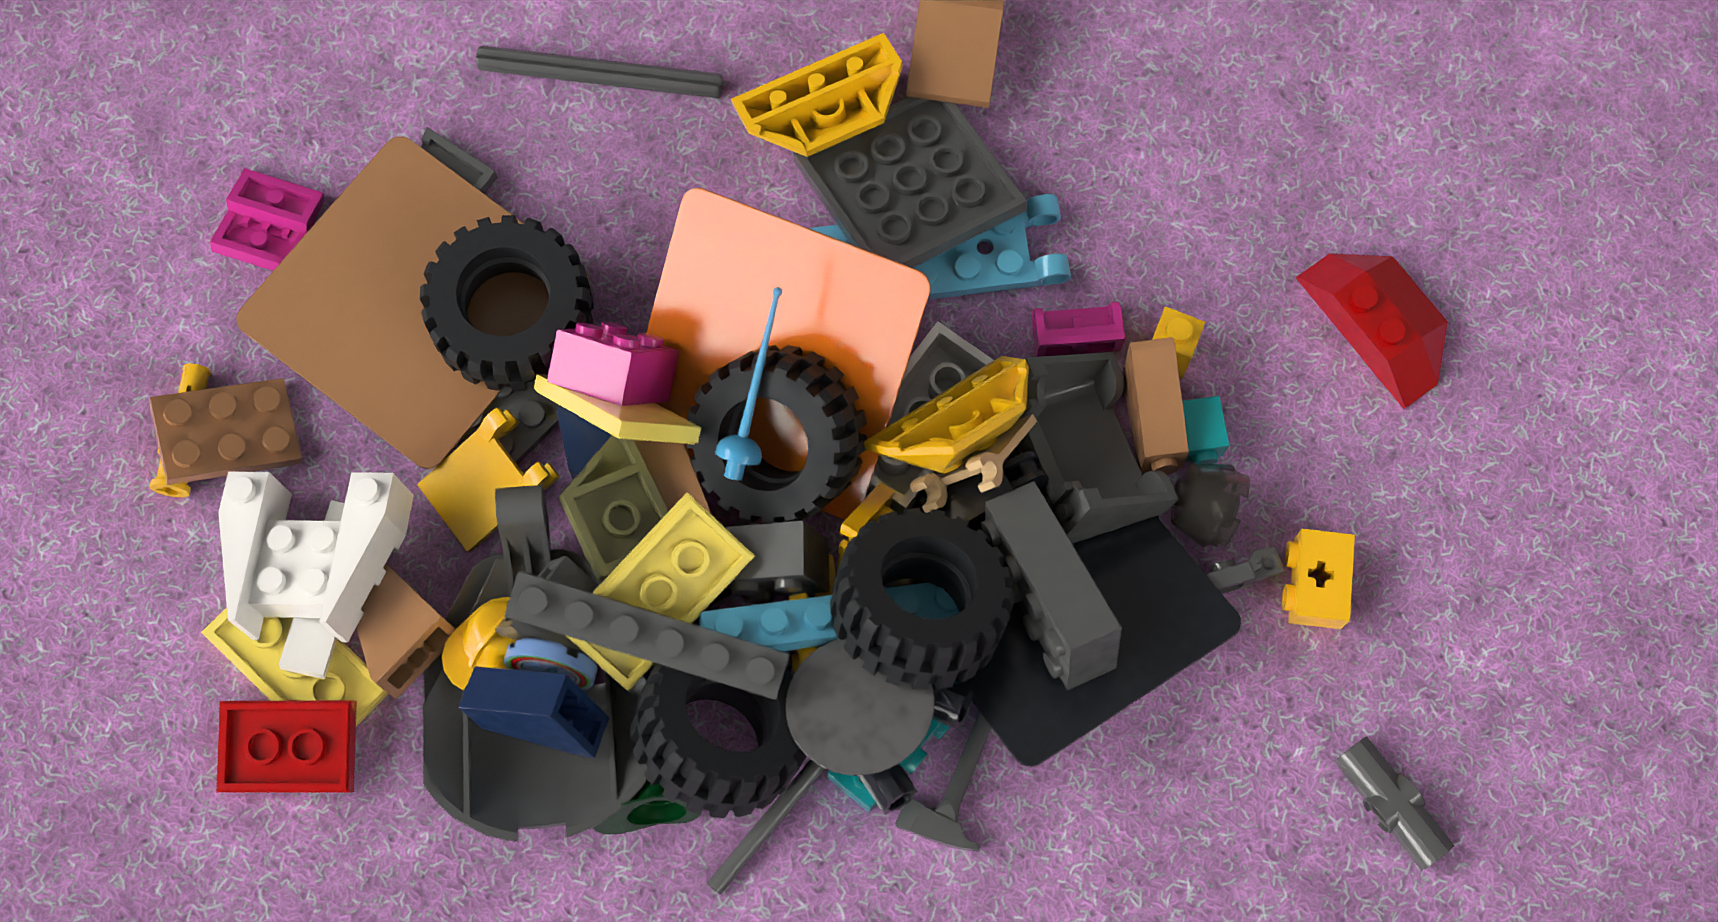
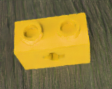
[1282,529,1355,629]

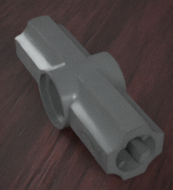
[1334,736,1454,871]

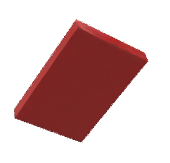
[216,700,357,793]

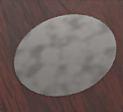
[786,638,934,775]

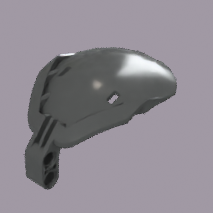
[423,485,650,842]

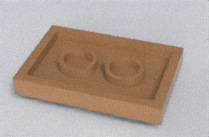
[149,378,302,485]

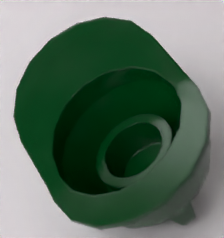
[593,779,703,835]

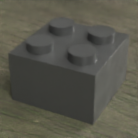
[725,521,829,604]

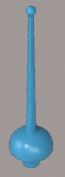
[715,287,782,481]

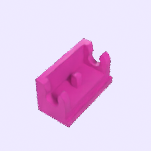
[1031,302,1126,357]

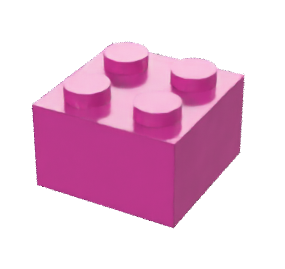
[547,322,680,406]

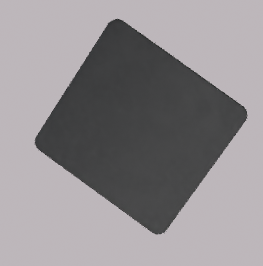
[884,478,1241,767]

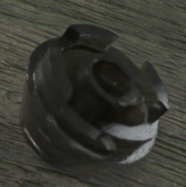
[1170,464,1250,548]

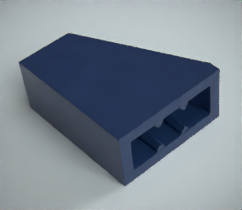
[458,666,610,759]

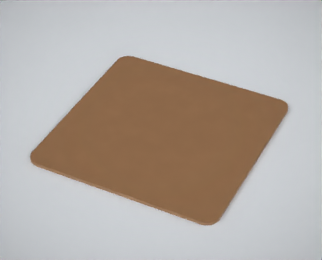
[236,136,589,469]

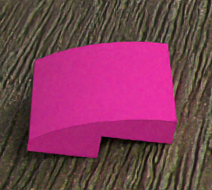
[210,168,324,271]

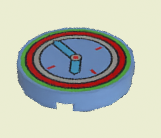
[504,638,598,690]

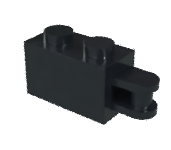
[916,451,1049,532]

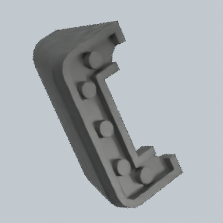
[1009,352,1178,544]

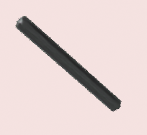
[476,45,723,98]

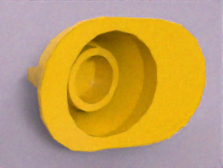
[442,597,517,691]

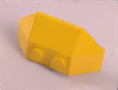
[731,33,903,157]
[863,356,1029,473]

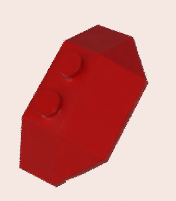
[1296,253,1448,409]

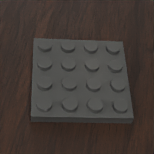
[793,97,1027,268]

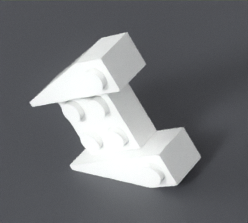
[218,472,414,642]

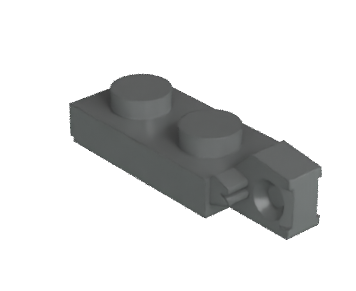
[1206,547,1284,594]

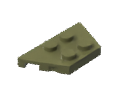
[559,435,669,581]

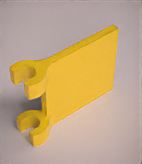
[417,407,561,552]

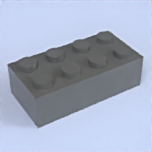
[981,481,1121,690]

